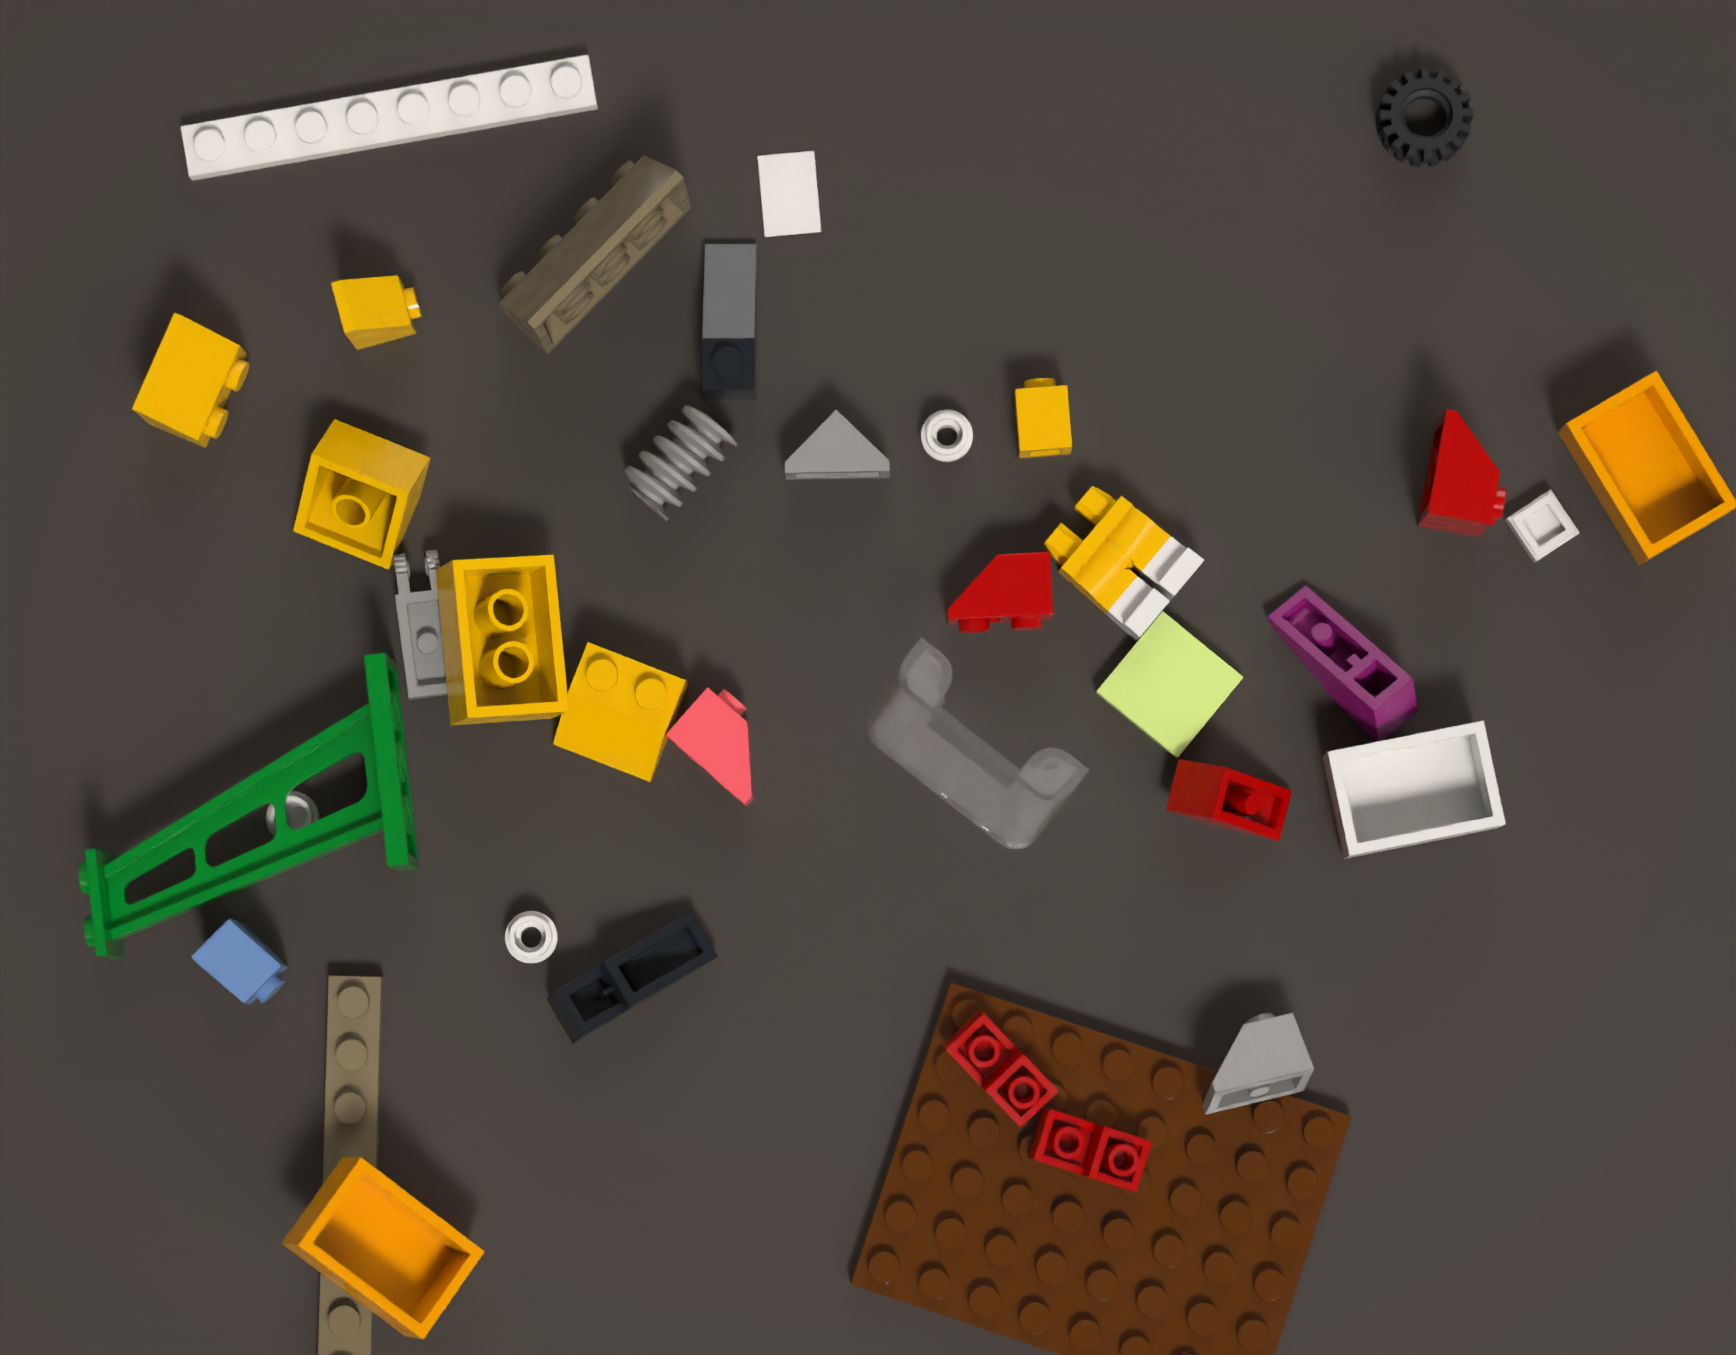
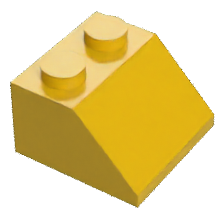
[132,313,249,448]
[293,419,431,570]
[553,642,689,783]

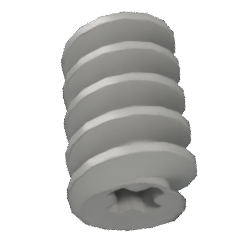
[625,405,738,522]

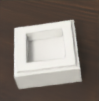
[1505,489,1580,563]

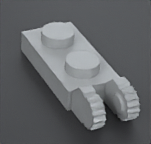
[393,549,447,700]

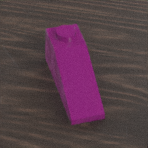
[1267,585,1418,742]

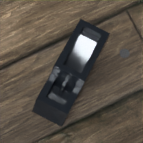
[546,912,718,1044]

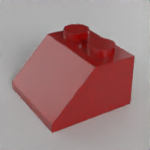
[1417,409,1506,537]

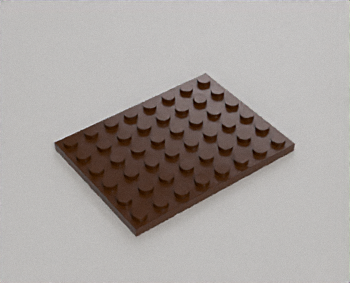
[851,983,1352,1355]

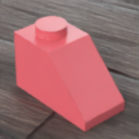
[666,687,754,807]

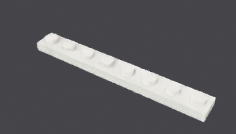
[181,55,598,181]

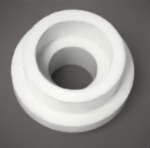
[921,410,973,462]
[505,911,558,964]

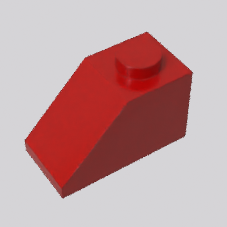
[1166,759,1292,841]

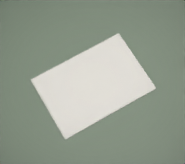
[758,151,821,237]

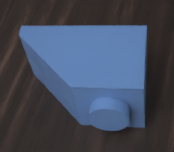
[191,919,288,1004]

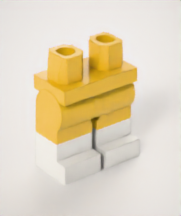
[1043,486,1204,641]

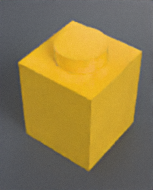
[1014,378,1072,458]

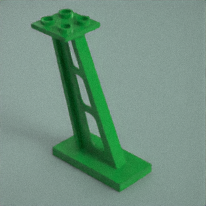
[78,653,420,959]

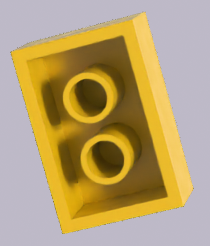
[436,555,569,726]

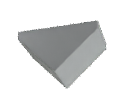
[785,410,890,480]

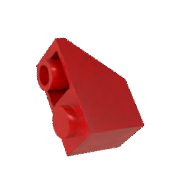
[947,552,1053,633]

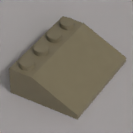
[498,155,691,355]

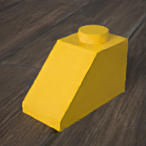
[331,275,422,350]

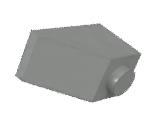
[1202,1013,1314,1115]

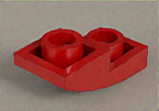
[942,1010,1059,1128]
[1027,1107,1152,1193]

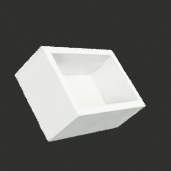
[1322,721,1506,859]

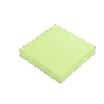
[1096,611,1244,759]

